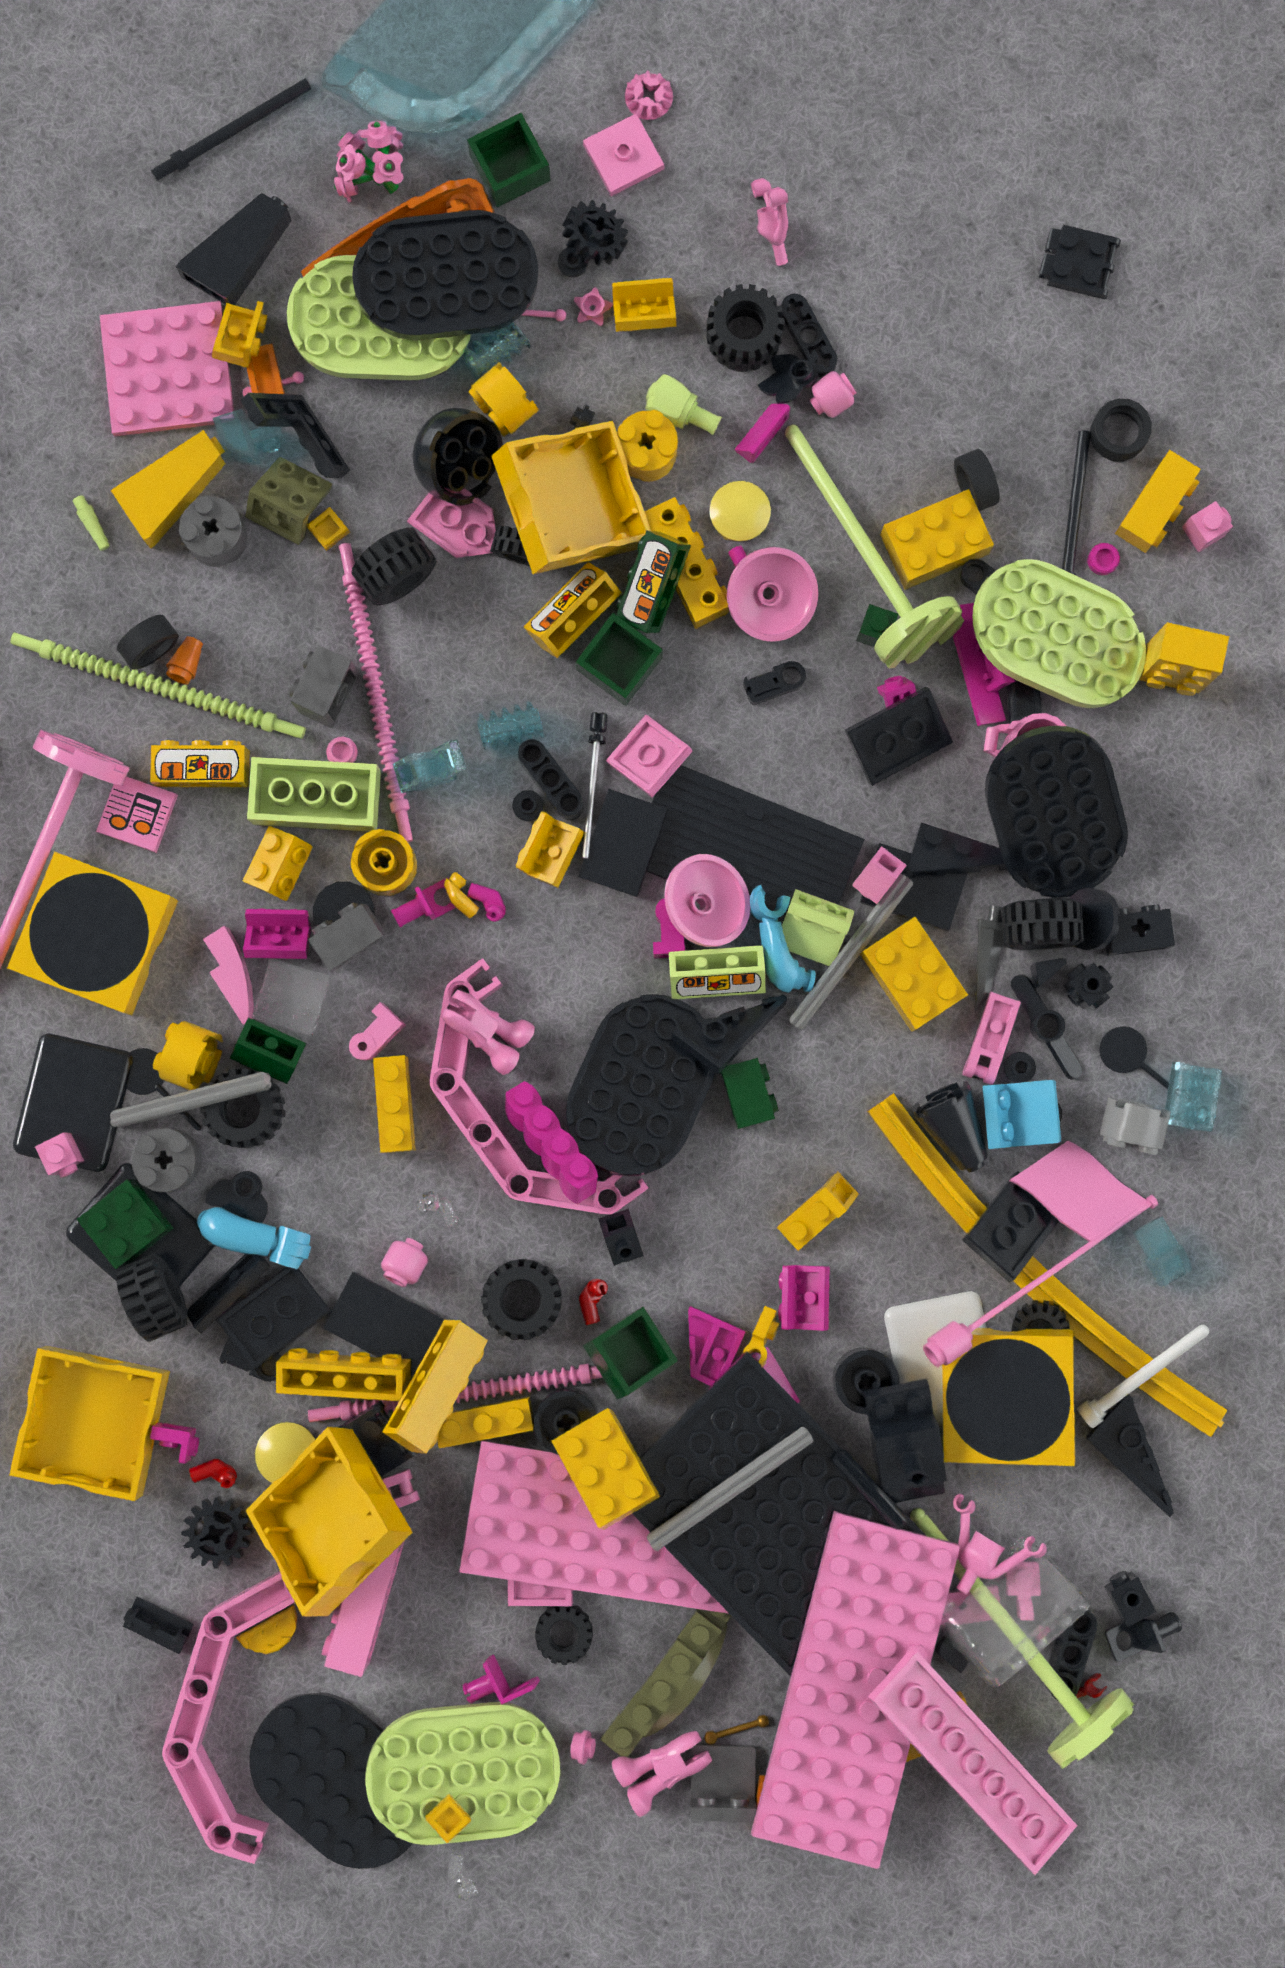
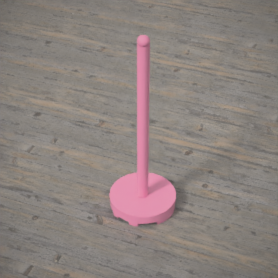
[0,729,129,969]

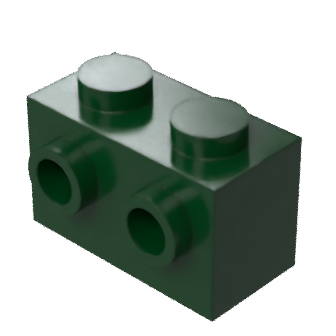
[229,1017,307,1084]
[721,1058,779,1130]

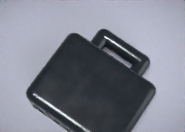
[13,1033,133,1172]
[66,1163,215,1286]

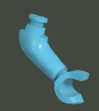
[750,885,816,993]
[197,1207,311,1269]

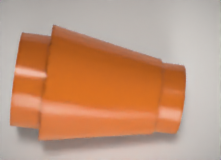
[166,636,203,685]

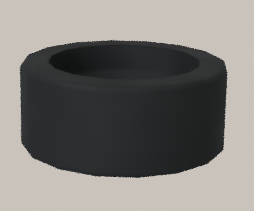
[1090,398,1152,462]
[954,449,1000,511]
[117,615,179,670]

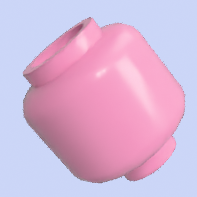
[809,371,857,418]
[381,1238,428,1288]

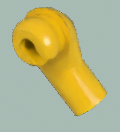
[444,872,479,918]

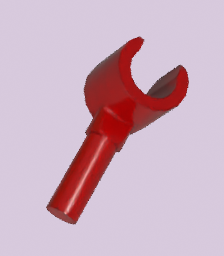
[1076,1673,1107,1698]

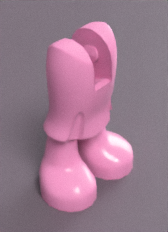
[441,990,535,1075]
[612,1731,713,1817]

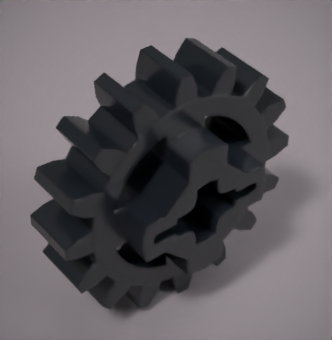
[562,200,628,266]
[181,1496,253,1569]

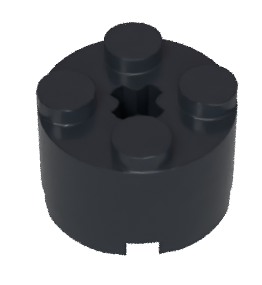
[832,1347,900,1415]
[534,1388,598,1455]

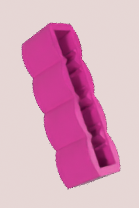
[505,1081,597,1204]

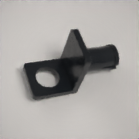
[1104,1612,1182,1662]

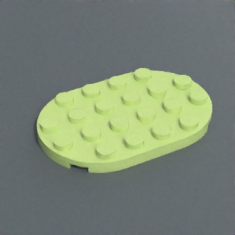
[287,255,471,380]
[973,559,1146,708]
[365,1702,560,1845]

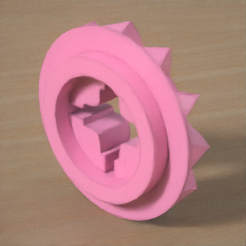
[625,70,673,120]

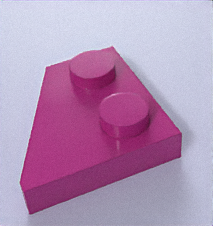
[688,1306,746,1386]

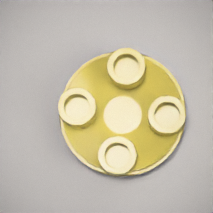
[710,481,771,541]
[255,1422,315,1483]

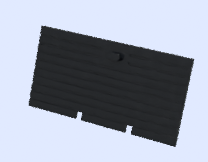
[647,765,865,924]

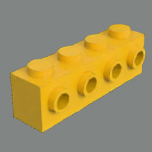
[644,497,729,629]
[383,1320,488,1454]
[276,1348,411,1401]

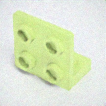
[782,889,854,966]

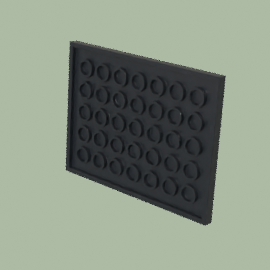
[632,1351,925,1677]

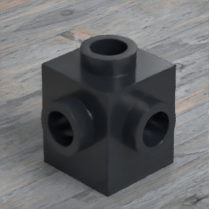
[1063,963,1114,1009]

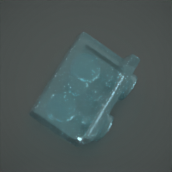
[1165,1062,1222,1132]

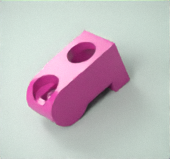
[653,898,685,959]

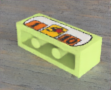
[669,945,766,999]

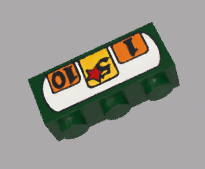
[617,530,691,633]

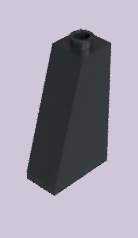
[176,193,292,305]

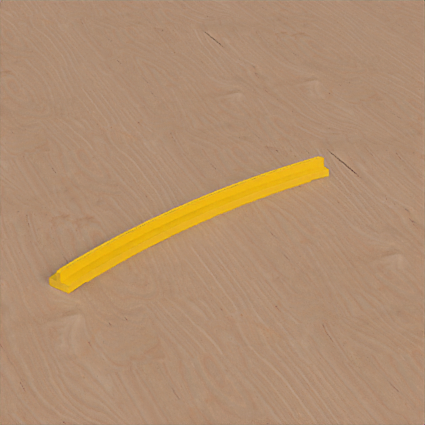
[867,1093,1227,1437]

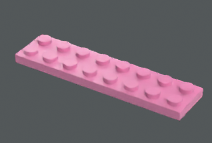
[868,1648,1077,1875]

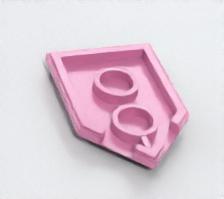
[407,486,496,558]

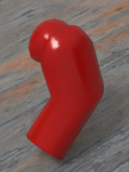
[579,1278,608,1325]
[189,1459,237,1488]

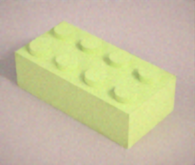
[247,757,381,831]

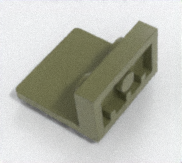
[245,457,332,545]

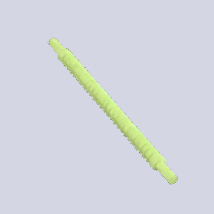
[10,632,306,739]

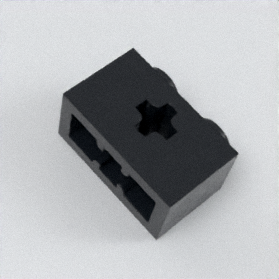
[1106,904,1175,956]

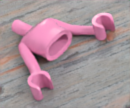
[751,178,788,266]
[953,1494,1047,1595]

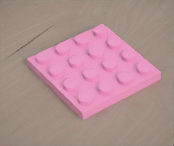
[100,301,235,437]

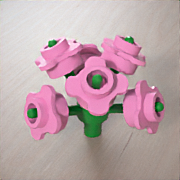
[334,121,404,203]

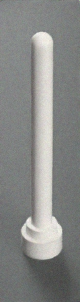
[1077,1325,1209,1428]

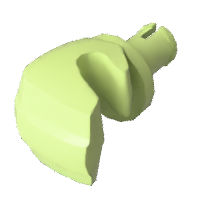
[645,374,722,435]

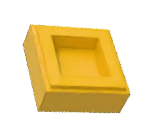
[307,507,350,551]
[425,1793,472,1843]

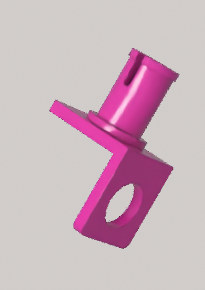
[391,877,456,928]
[463,1654,540,1705]

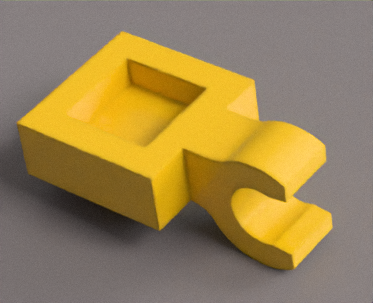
[743,1306,780,1367]

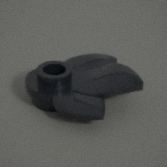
[758,354,818,404]
[205,1171,268,1223]

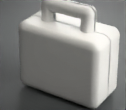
[884,1291,987,1427]

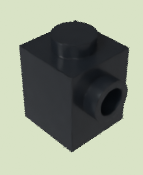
[598,1209,644,1266]
[1104,1571,1156,1627]

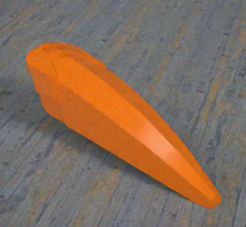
[301,178,495,277]

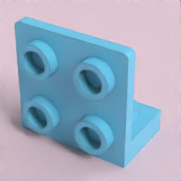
[982,1080,1061,1149]

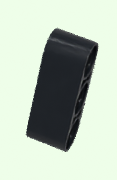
[518,739,584,820]
[1045,1604,1098,1700]

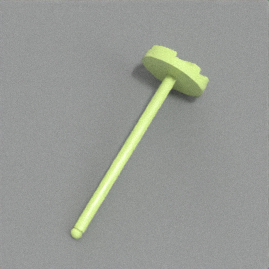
[785,425,964,669]
[910,1508,1134,1769]

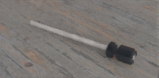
[582,712,608,859]

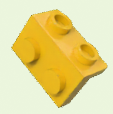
[612,278,677,332]
[212,301,268,368]
[516,812,585,888]
[243,825,312,901]

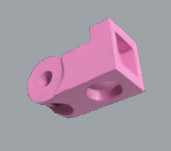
[349,1002,406,1061]

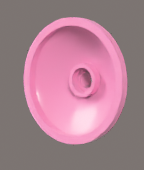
[727,547,818,642]
[665,854,750,947]

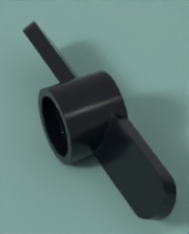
[1011,974,1082,1080]

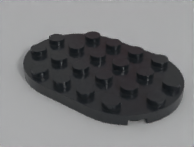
[352,210,538,340]
[985,726,1128,898]
[566,994,715,1177]
[249,1692,413,1869]

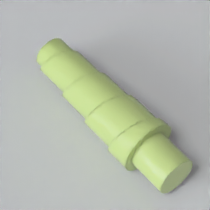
[73,495,110,550]

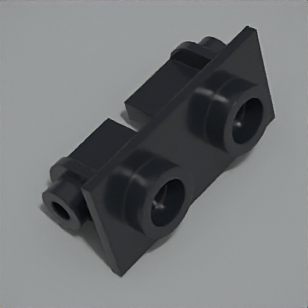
[123,1596,194,1654]

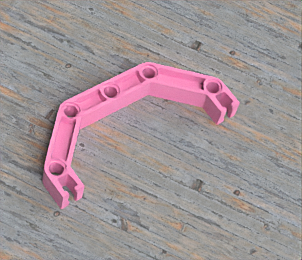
[430,958,648,1214]
[162,1571,295,1864]

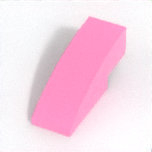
[203,926,254,1025]

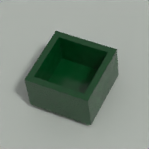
[467,112,551,208]
[575,613,663,706]
[76,1179,174,1270]
[583,1307,678,1400]

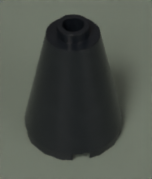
[912,1081,988,1173]

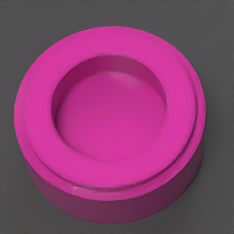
[1087,543,1120,575]

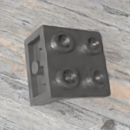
[690,1744,757,1822]

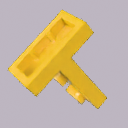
[777,1171,859,1251]

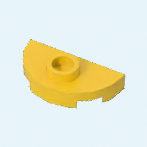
[236,1604,298,1654]

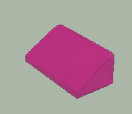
[735,403,790,463]

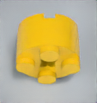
[468,362,539,437]
[617,410,678,482]
[351,829,417,896]
[153,1021,223,1090]

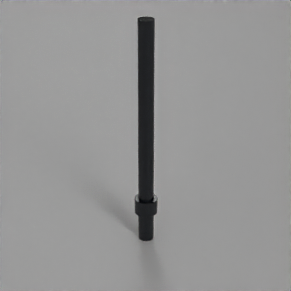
[150,78,311,181]
[1062,430,1091,576]

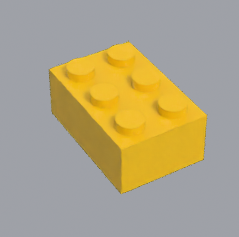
[880,489,994,590]
[1139,622,1230,696]
[860,917,968,1032]
[552,1408,660,1530]

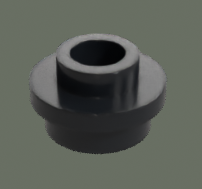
[558,247,588,278]
[569,404,595,430]
[512,790,543,821]
[1004,1052,1036,1083]

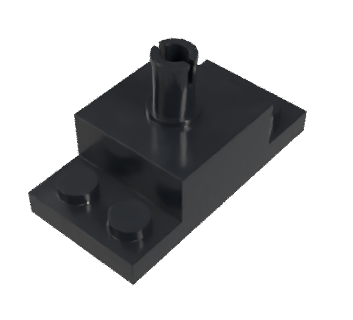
[863,1379,947,1503]

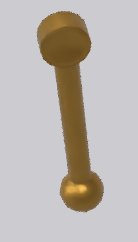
[704,1715,769,1744]

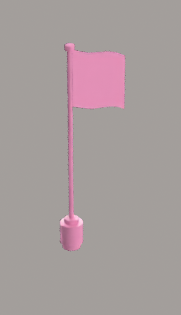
[923,1141,1158,1367]

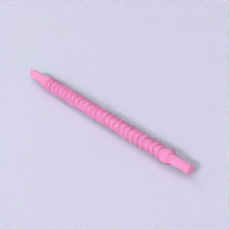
[339,543,413,843]
[308,1364,603,1423]

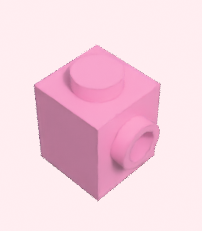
[1182,501,1233,553]
[852,846,907,904]
[35,1132,84,1178]

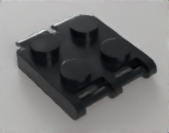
[1038,224,1121,299]
[337,1401,417,1477]

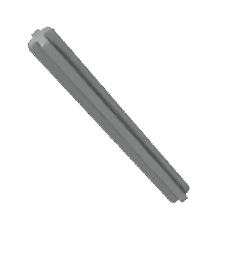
[789,874,913,1030]
[110,1072,272,1128]
[647,1427,813,1551]

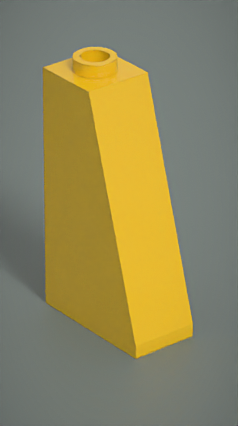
[110,430,226,549]

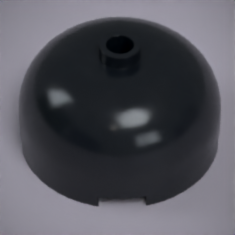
[413,408,503,506]

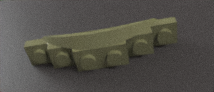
[600,1609,731,1757]

